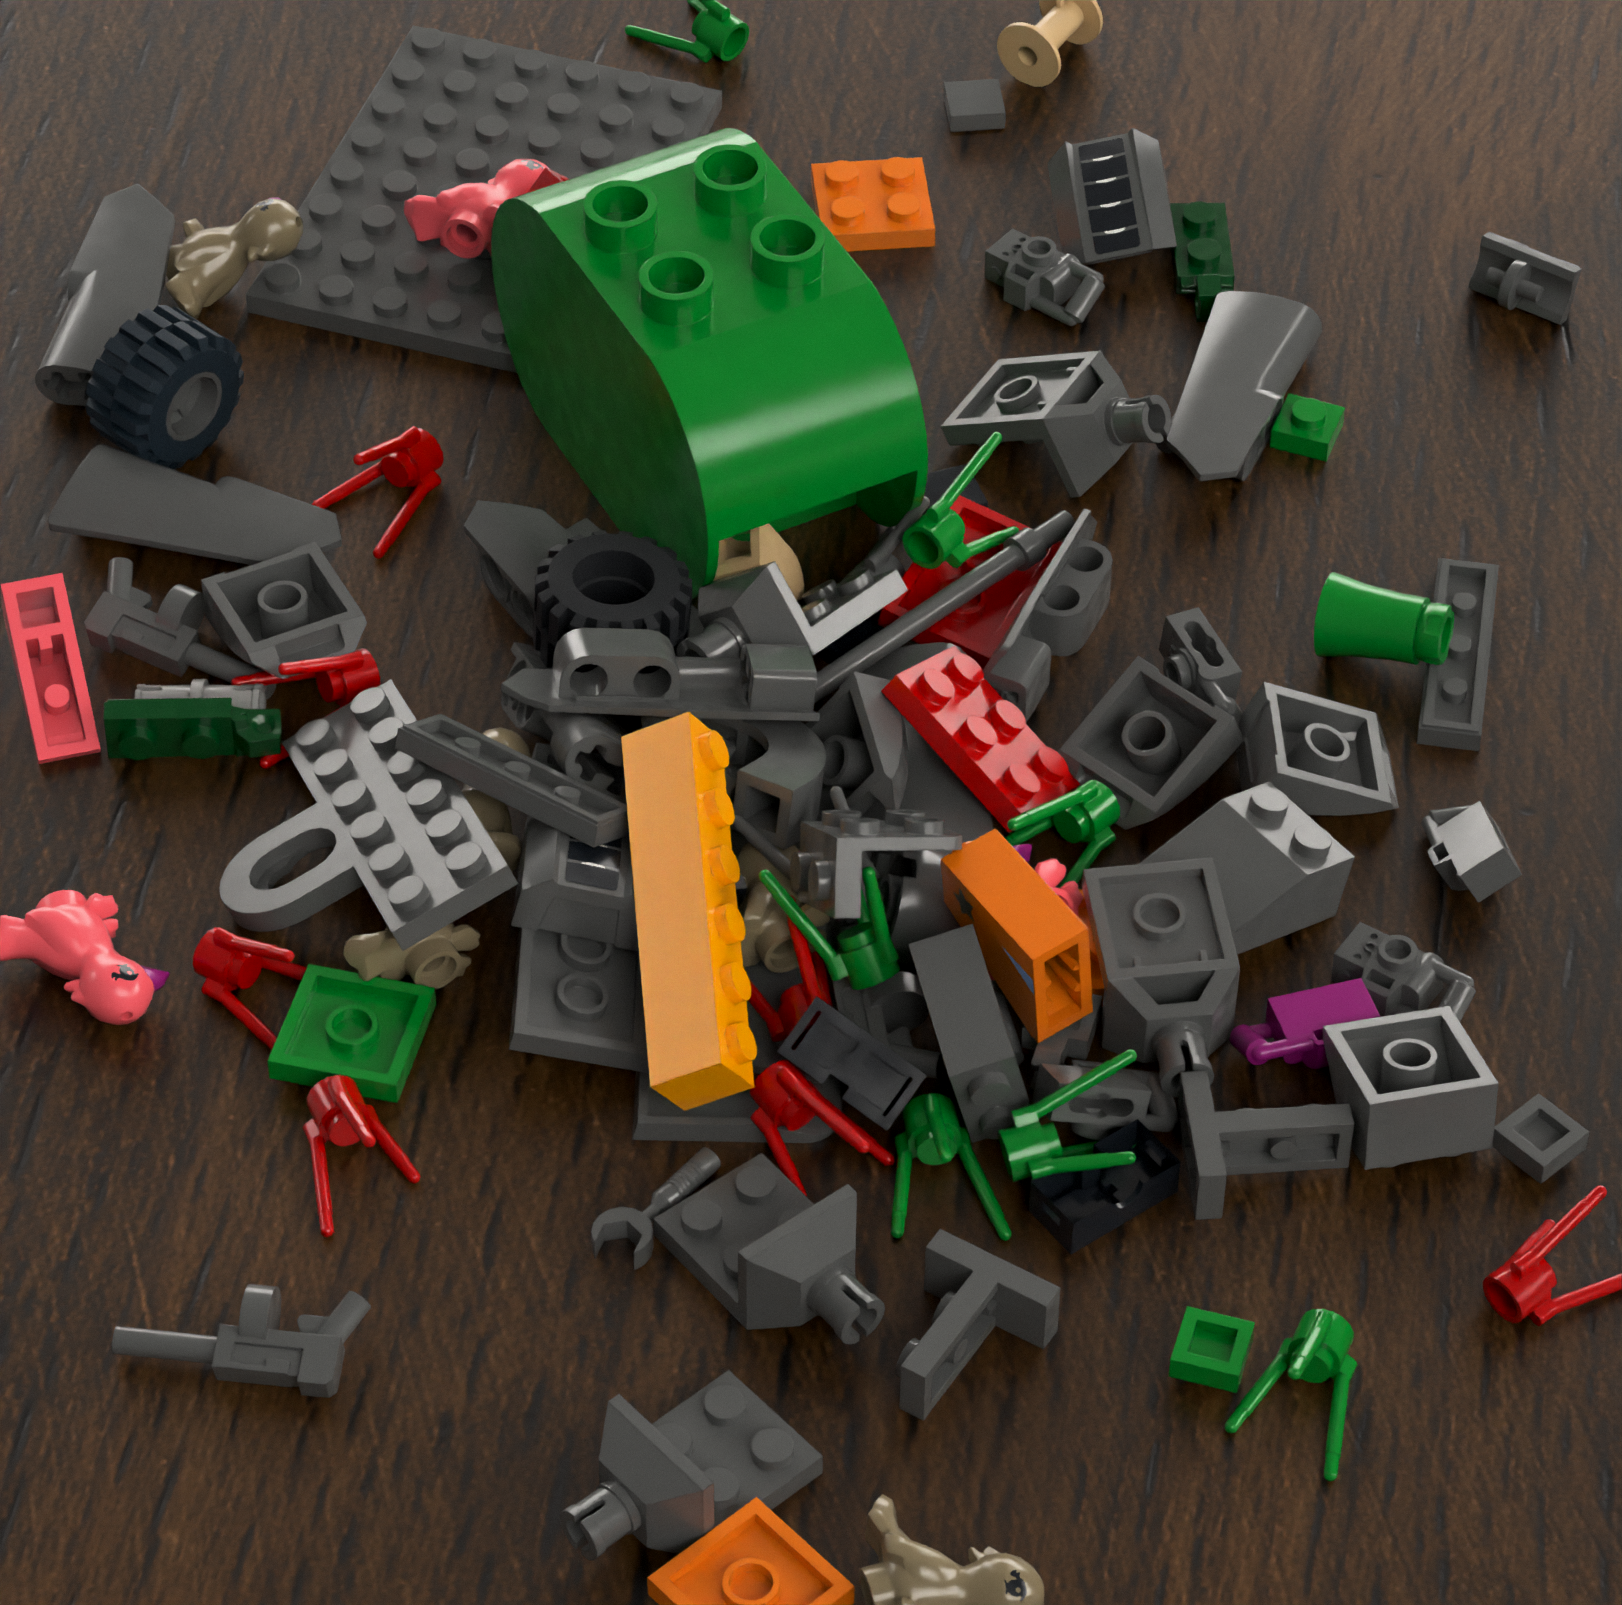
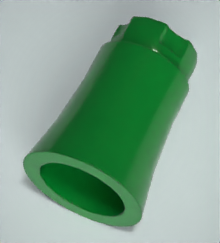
[1314,572,1454,665]

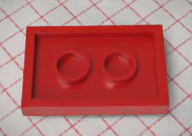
[878,495,1063,670]
[881,645,1081,833]

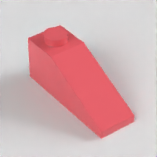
[0,573,101,764]

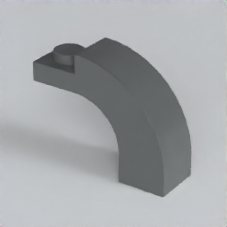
[697,718,826,850]

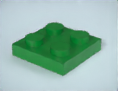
[267,964,436,1103]

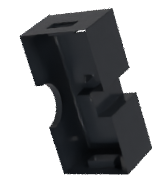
[777,996,927,1130]
[1029,1119,1181,1254]

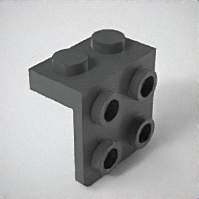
[790,809,963,918]

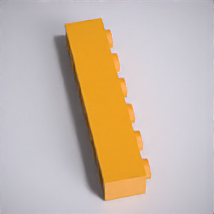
[621,712,757,1111]

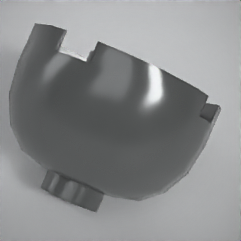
[874,850,960,968]

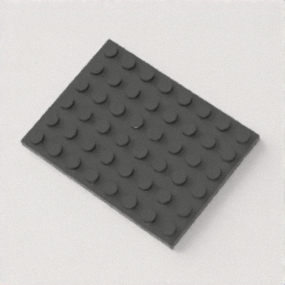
[246,25,722,373]

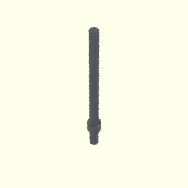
[814,510,1075,704]

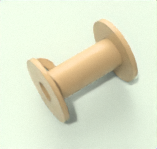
[997,0,1103,87]

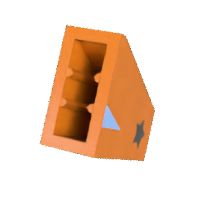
[940,828,1093,1043]

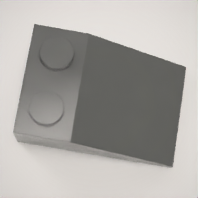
[1139,782,1355,955]

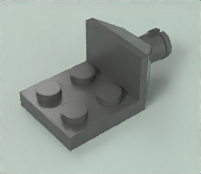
[941,351,1171,498]
[677,561,908,658]
[1082,857,1240,1097]
[654,1153,885,1344]
[559,1370,823,1561]

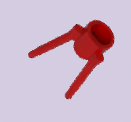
[312,426,444,559]
[231,648,380,769]
[748,895,833,1050]
[193,927,307,1050]
[749,1059,894,1197]
[303,1075,421,1237]
[1483,1185,1622,1326]

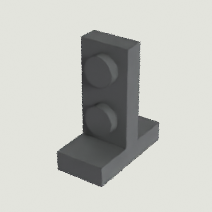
[1177,1070,1354,1220]
[895,1229,1061,1421]

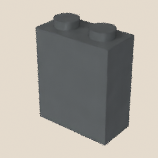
[909,924,1031,1143]

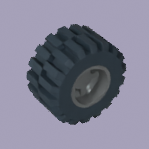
[85,305,244,469]

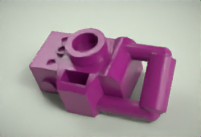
[1230,978,1380,1069]

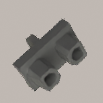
[1468,232,1582,325]

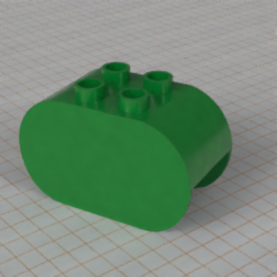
[491,128,928,599]

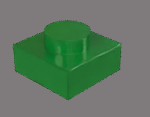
[1270,393,1345,462]
[1168,1306,1255,1393]

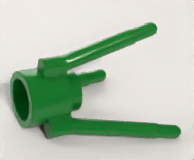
[625,0,749,63]
[903,432,1019,569]
[1004,779,1120,888]
[759,866,900,990]
[998,1049,1137,1182]
[891,1093,1012,1241]
[1224,1309,1357,1482]

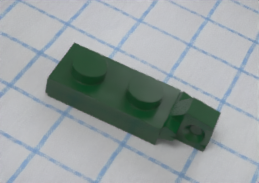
[1170,201,1235,322]
[103,698,282,760]

